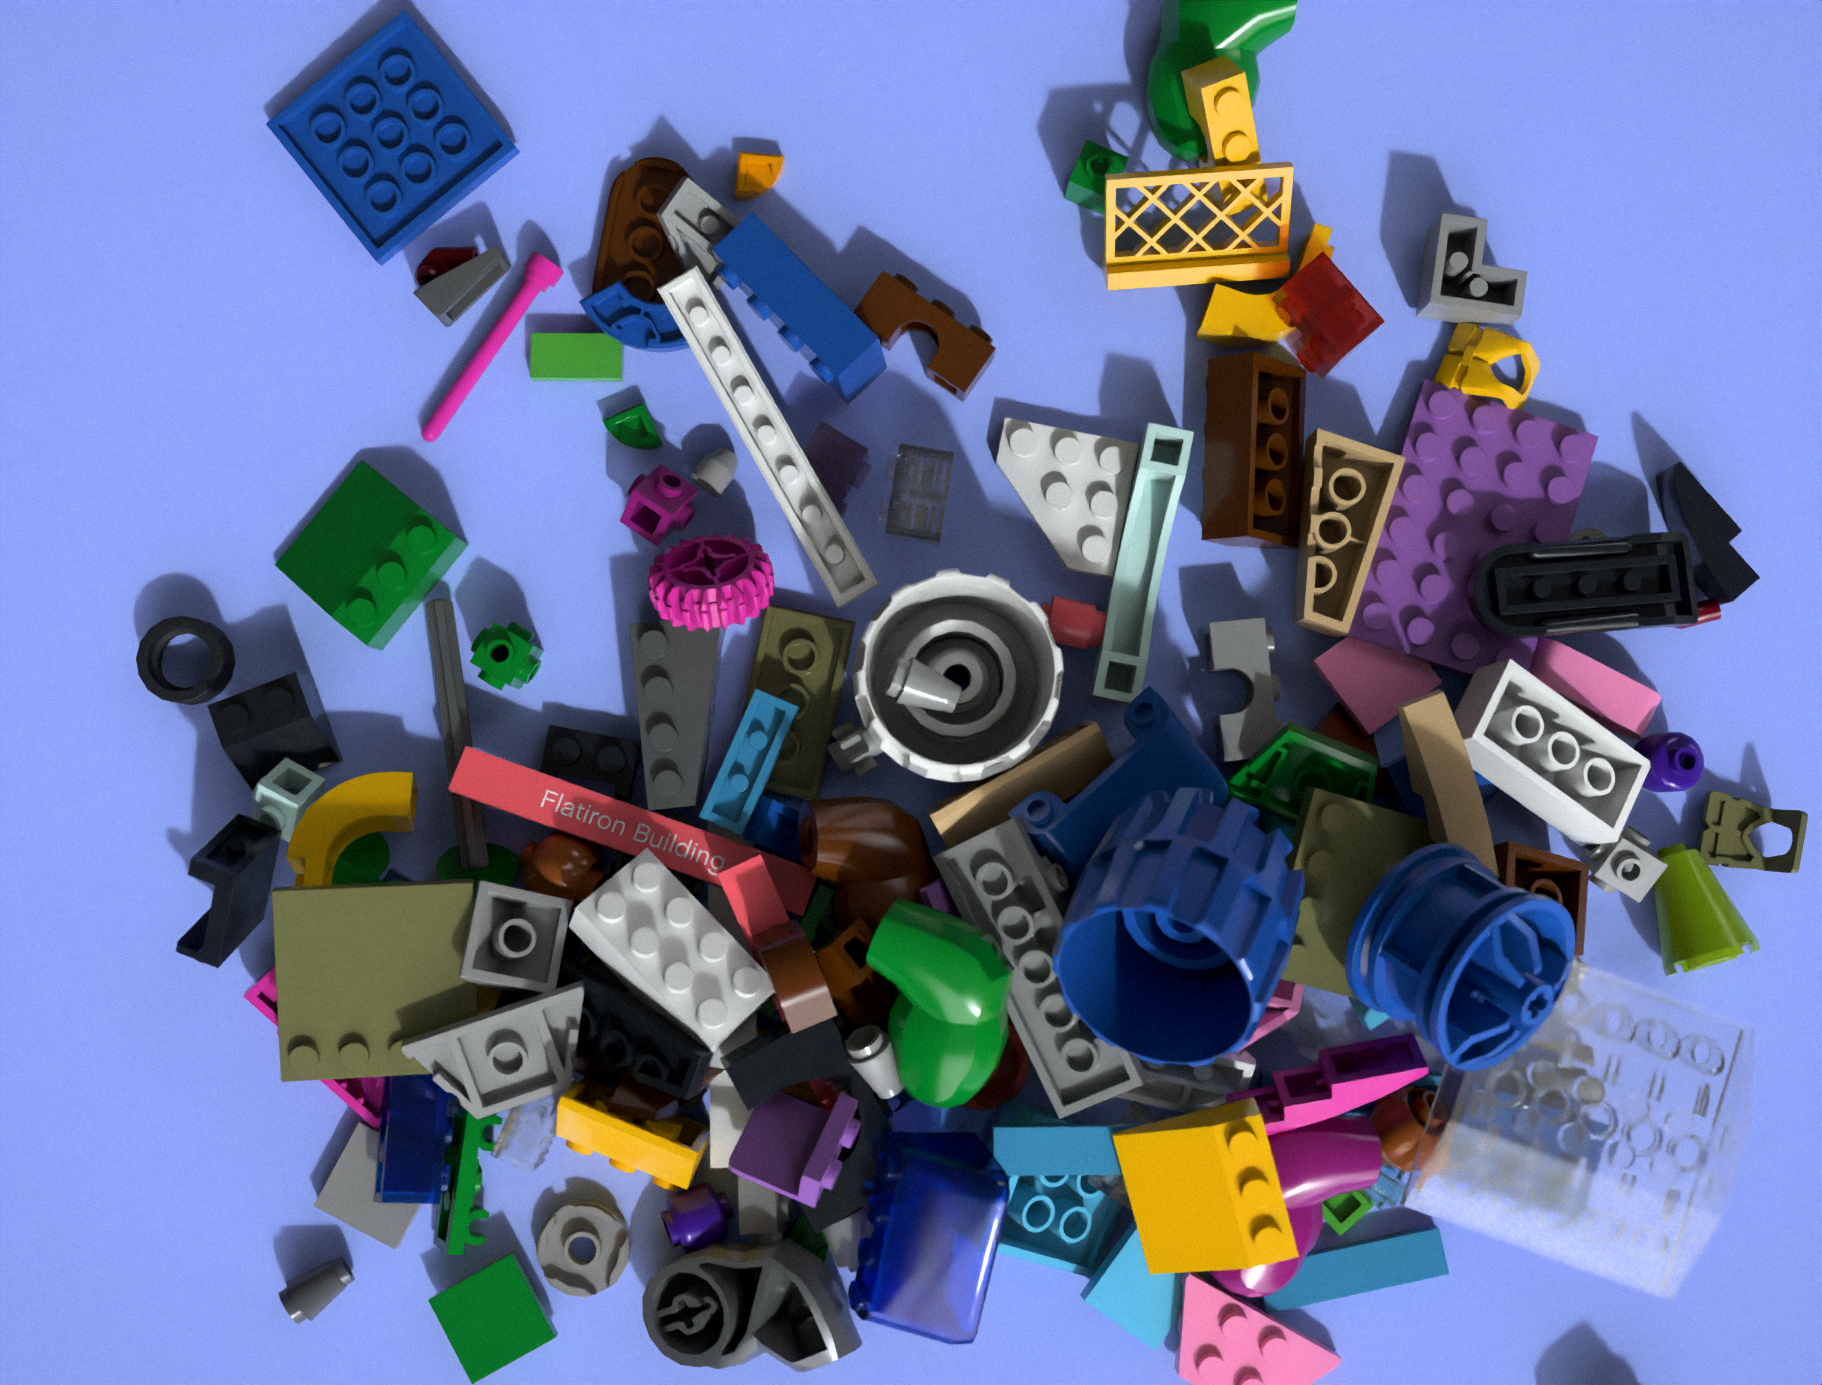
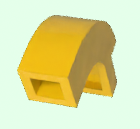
[1195,223,1335,348]
[286,772,418,886]

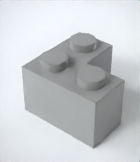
[1415,213,1528,330]

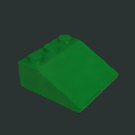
[275,460,468,651]

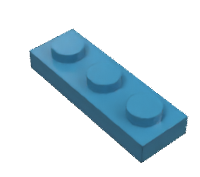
[699,689,799,836]

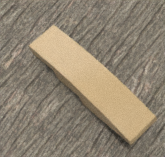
[1397,689,1499,878]

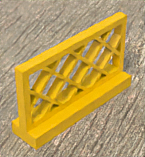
[1102,161,1294,290]

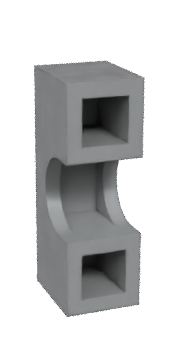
[1202,617,1284,763]

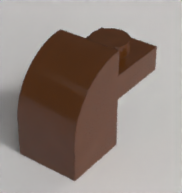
[815,917,894,1029]
[752,918,837,1034]

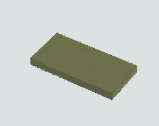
[740,604,856,800]

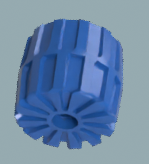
[1052,787,1305,1067]

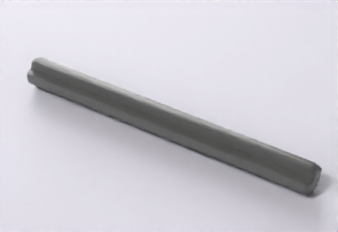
[425,598,489,870]

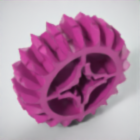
[648,532,775,633]

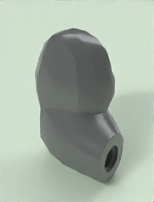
[642,1238,863,1372]

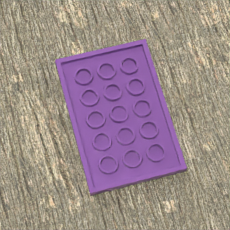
[1343,379,1599,679]

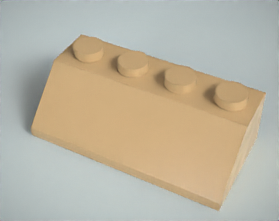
[925,720,1114,850]

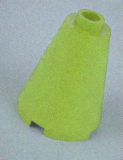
[1653,843,1762,976]

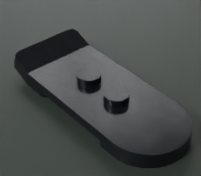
[1467,532,1699,639]

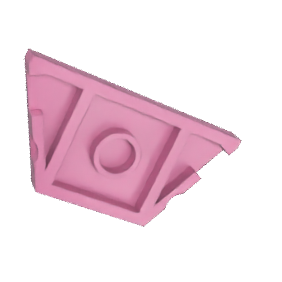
[1174,1272,1342,1385]

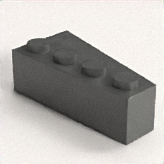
[629,620,726,811]

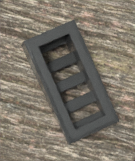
[413,246,511,328]

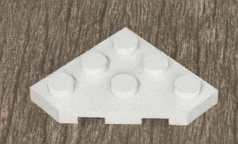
[995,417,1139,579]

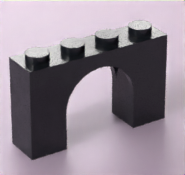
[720,1009,916,1234]

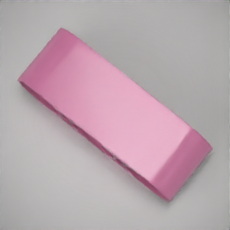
[1529,638,1662,740]

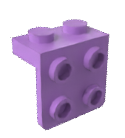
[728,1092,861,1208]

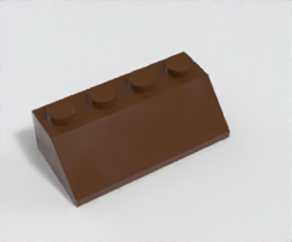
[1200,351,1306,549]

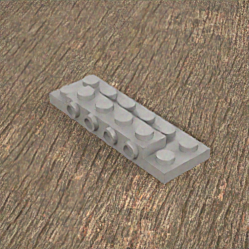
[933,815,1148,1119]

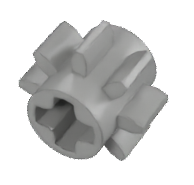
[826,720,884,778]

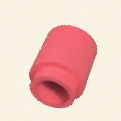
[1041,595,1107,650]

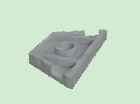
[401,980,585,1120]

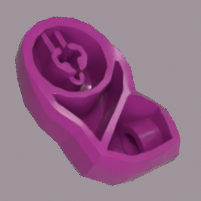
[1209,1114,1382,1298]

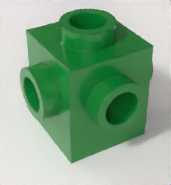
[469,621,544,691]

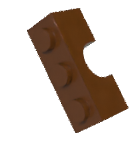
[853,270,996,402]

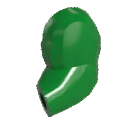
[1145,0,1297,163]

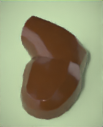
[798,796,942,987]

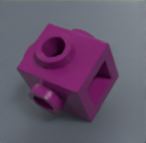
[620,464,699,547]

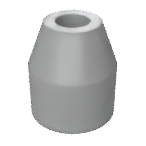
[691,446,739,497]

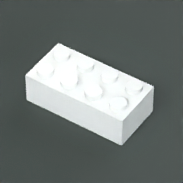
[1453,659,1650,846]
[569,848,774,1052]

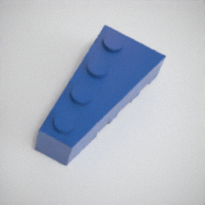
[712,212,887,404]

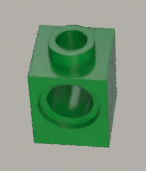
[1064,140,1129,215]

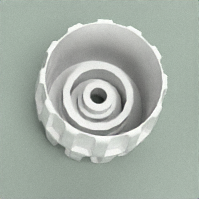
[852,568,1064,782]

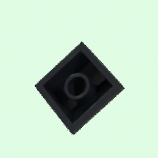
[207,672,343,791]

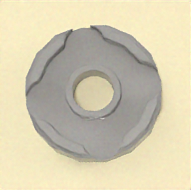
[536,1199,631,1298]

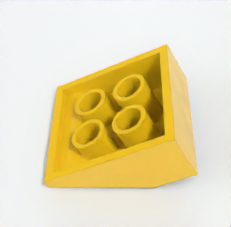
[556,1077,710,1191]
[1112,1097,1299,1274]

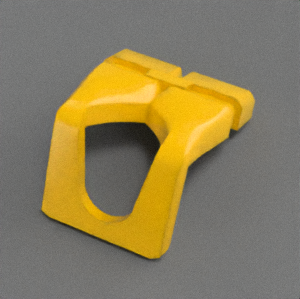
[1433,322,1540,411]

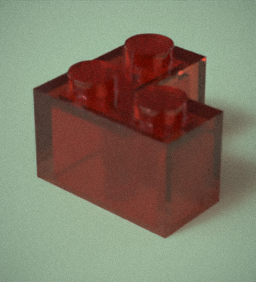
[1272,251,1385,379]

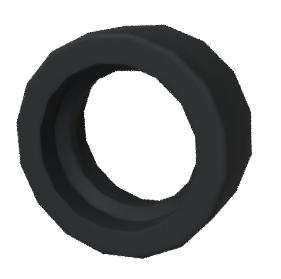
[136,616,235,705]

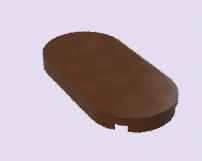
[592,157,693,303]

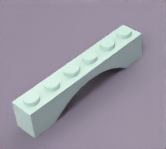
[1088,422,1194,707]

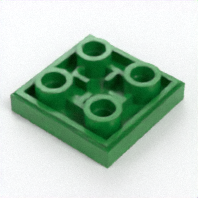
[428,1250,558,1384]

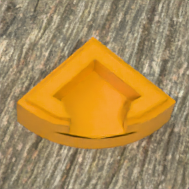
[734,151,785,201]

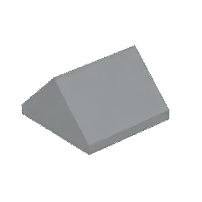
[458,881,572,994]

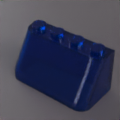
[848,1132,1010,1345]

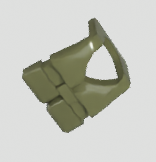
[1696,790,1808,873]

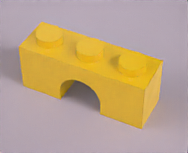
[1181,55,1268,216]

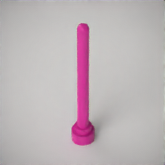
[421,251,564,442]

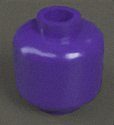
[1633,732,1704,792]
[660,1182,734,1252]

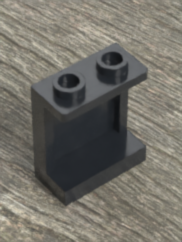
[176,813,282,968]

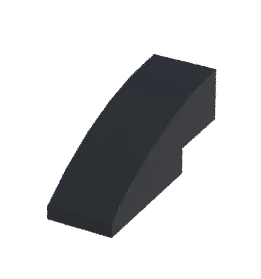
[1656,462,1760,605]

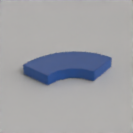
[579,280,690,352]

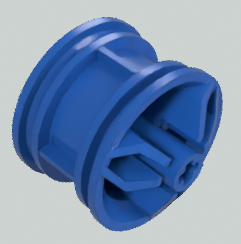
[1345,843,1575,1071]

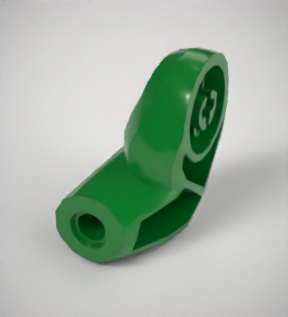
[866,898,1014,1109]

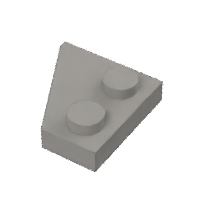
[656,176,742,295]

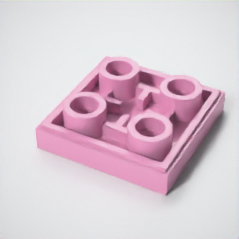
[1311,636,1442,737]

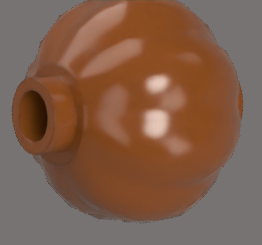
[519,830,608,914]
[1368,1086,1455,1173]

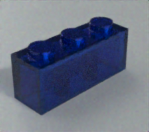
[373,1074,454,1204]

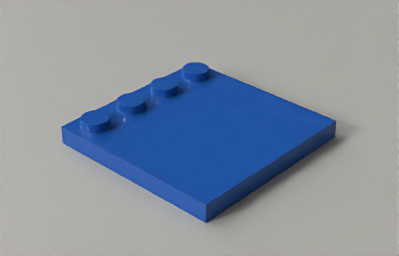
[266,9,520,266]

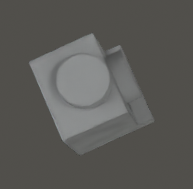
[737,1176,794,1243]

